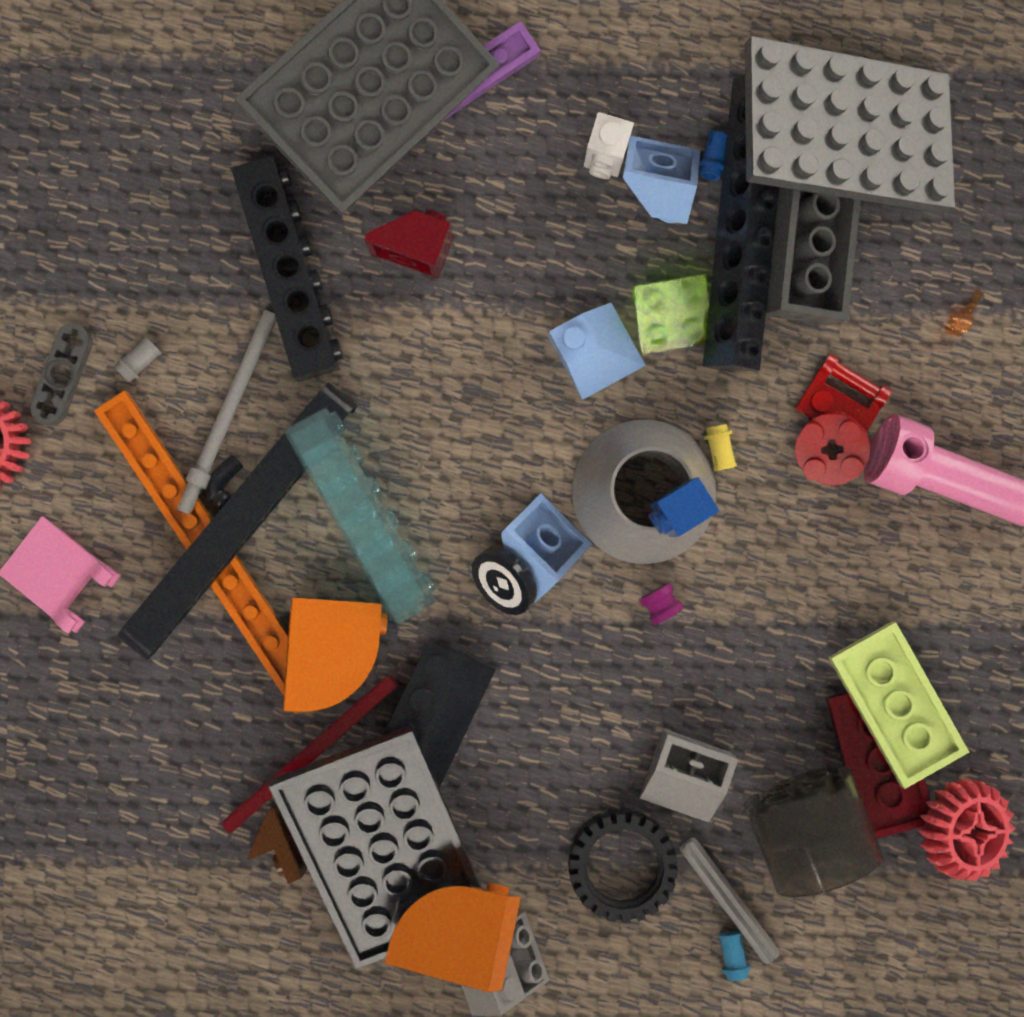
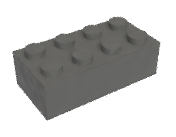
[766,187,861,326]

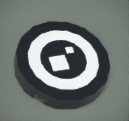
[472,547,537,615]

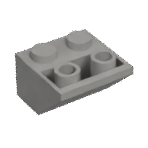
[639,729,738,822]
[461,912,550,1016]

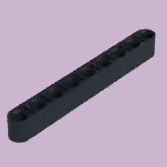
[117,382,358,660]

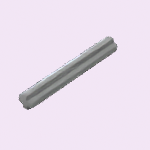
[680,837,780,964]

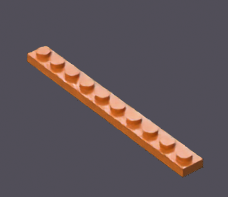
[94,390,299,714]

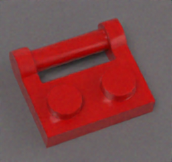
[795,353,892,431]

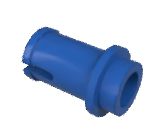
[699,130,727,181]

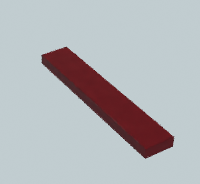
[222,674,400,834]

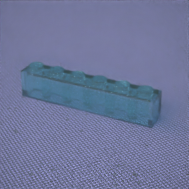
[283,408,436,625]

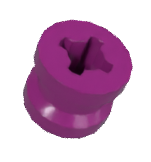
[639,582,685,625]

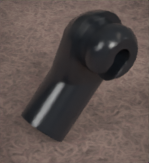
[205,455,243,510]

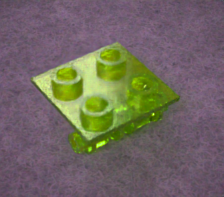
[631,273,709,355]

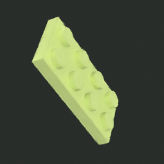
[828,621,969,789]

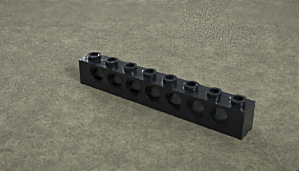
[703,75,779,372]

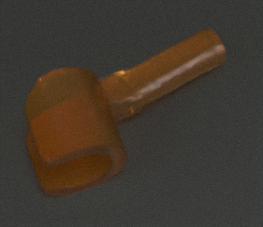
[945,290,983,337]

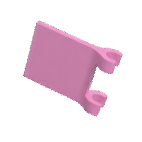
[0,516,121,633]

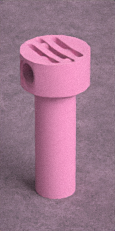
[864,414,1024,526]

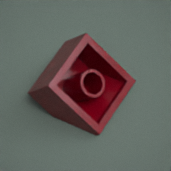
[364,209,453,279]

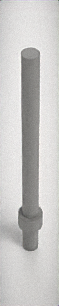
[177,310,276,515]

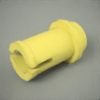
[703,424,737,471]

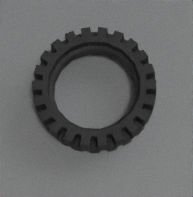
[568,808,678,923]

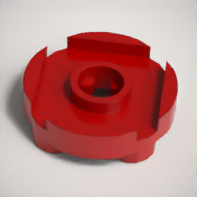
[795,411,870,485]

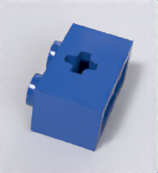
[648,477,720,537]

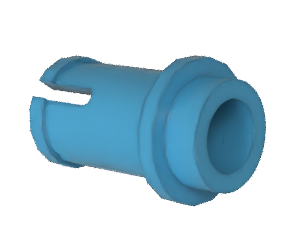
[718,930,751,981]

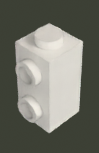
[584,112,634,179]

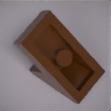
[247,804,307,884]

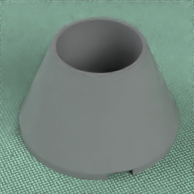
[572,420,717,564]

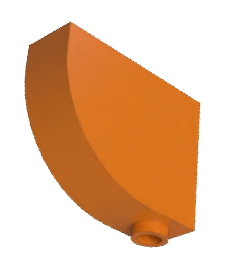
[282,598,387,712]
[385,882,521,992]

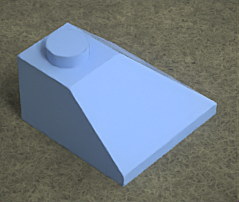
[623,136,700,224]
[548,303,646,400]
[501,493,592,603]

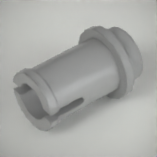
[114,336,162,382]

